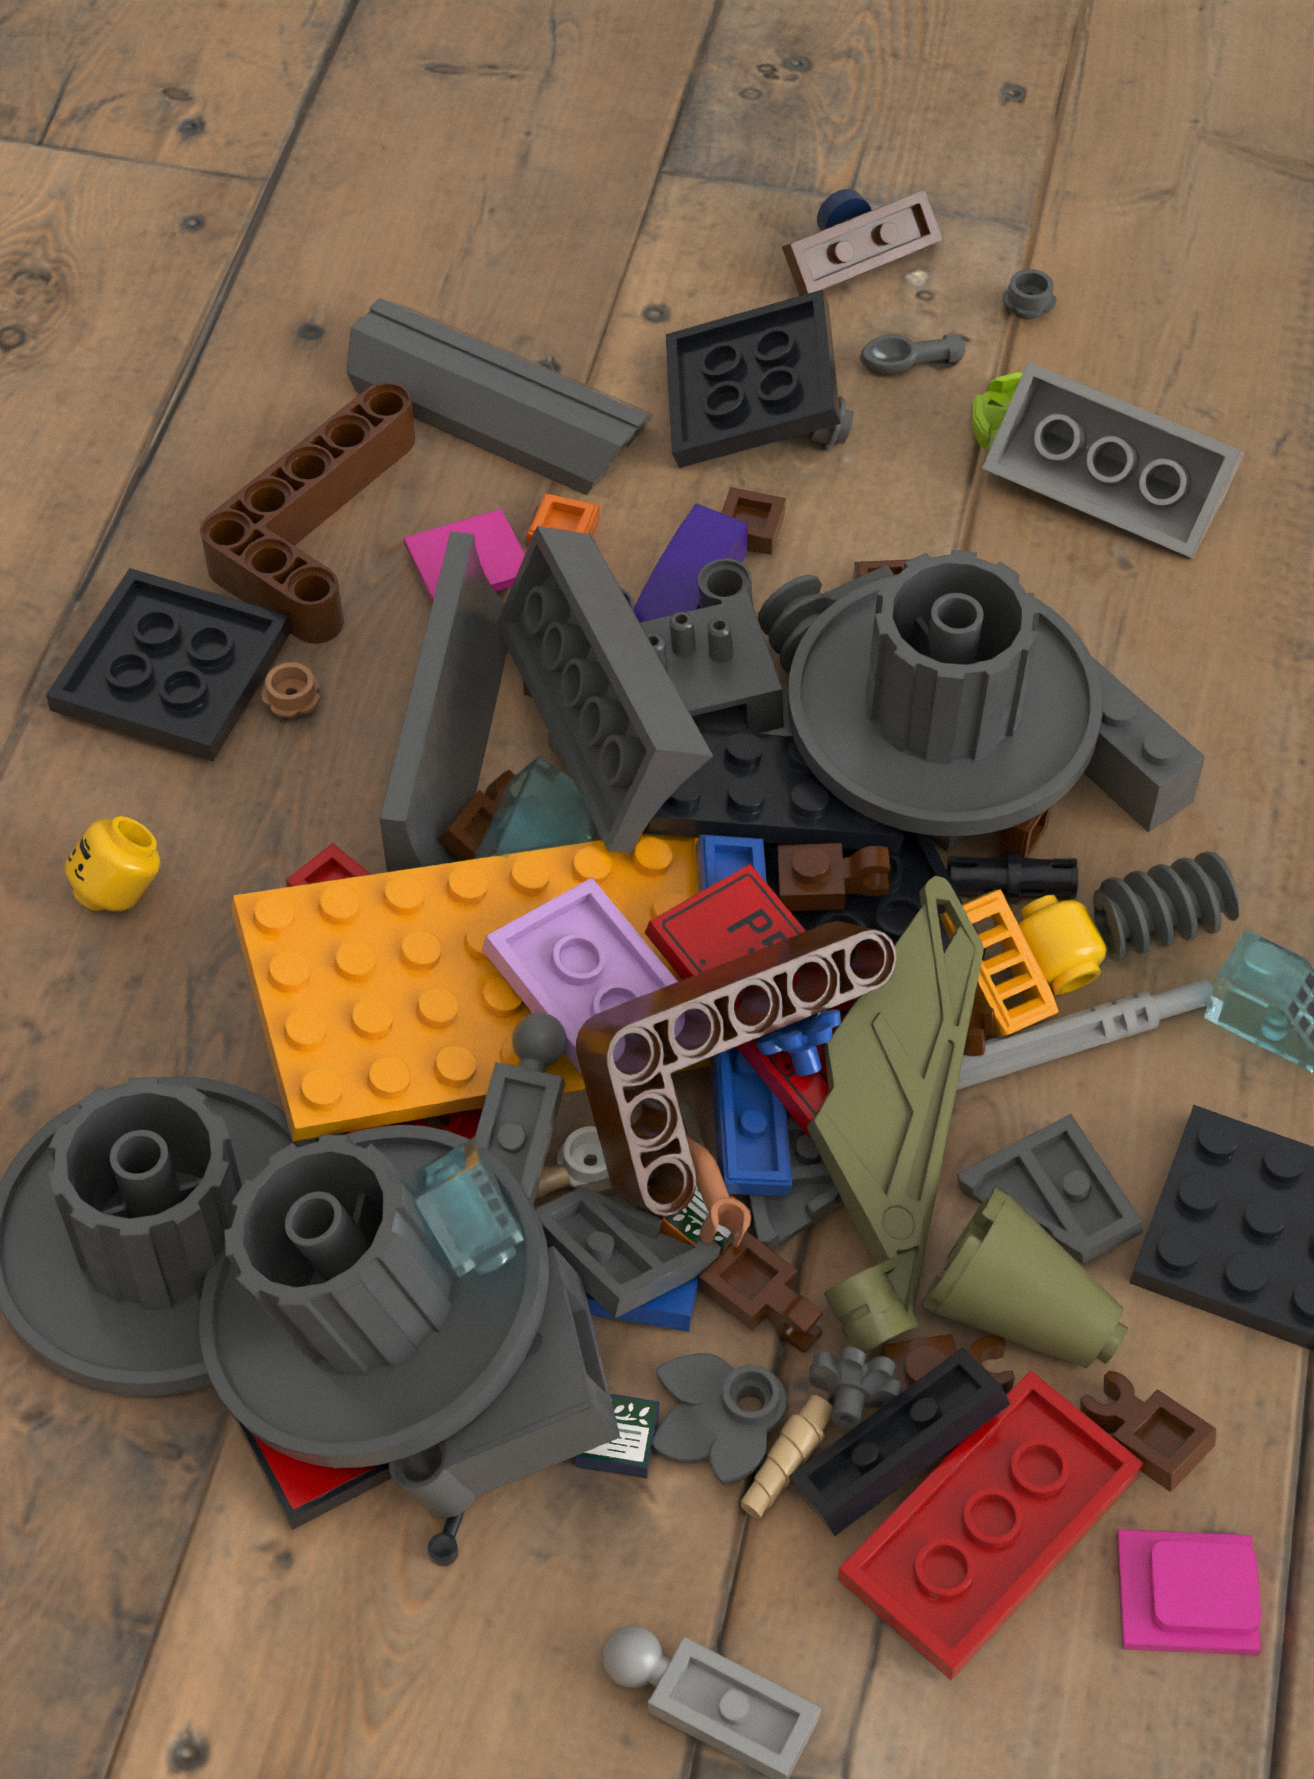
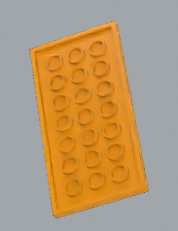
[231,833,711,1142]

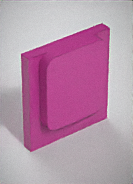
[404,509,525,603]
[1116,1529,1261,1655]

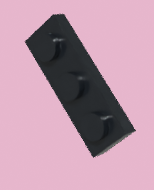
[789,1347,1010,1536]

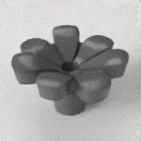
[809,1345,903,1428]

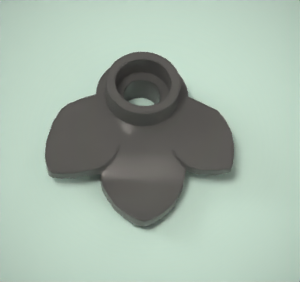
[653,1353,787,1484]

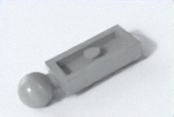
[602,1625,821,1779]

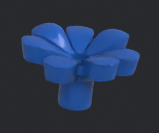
[755,1009,841,1076]

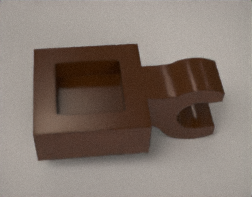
[778,843,890,911]
[699,1231,822,1353]

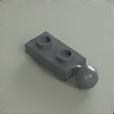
[474,1013,567,1205]

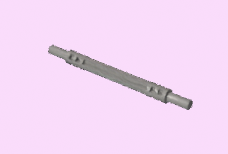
[786,979,1216,1118]

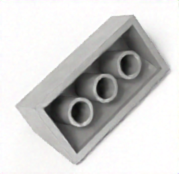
[982,362,1245,558]

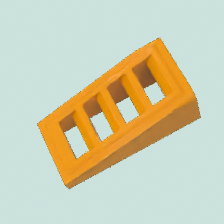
[939,889,1059,1036]

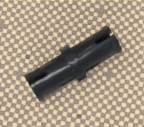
[947,852,1078,903]

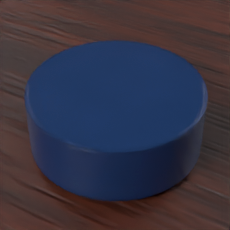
[817,189,871,231]

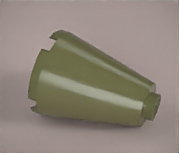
[921,1186,1128,1368]

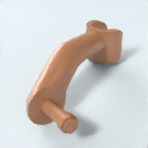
[686,1135,751,1247]

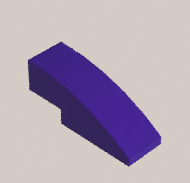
[634,503,748,623]

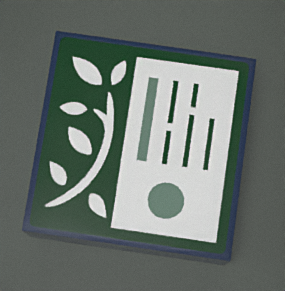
[575,1394,659,1478]

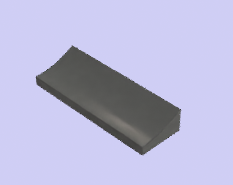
[497,526,713,853]
[380,532,508,872]

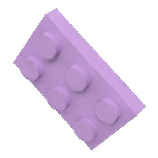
[482,878,685,1075]

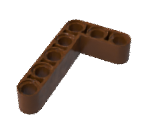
[200,382,415,644]
[576,921,897,1216]

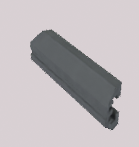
[346,298,653,495]

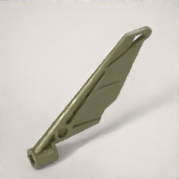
[807,876,984,1353]

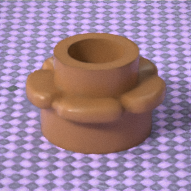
[261,662,321,718]

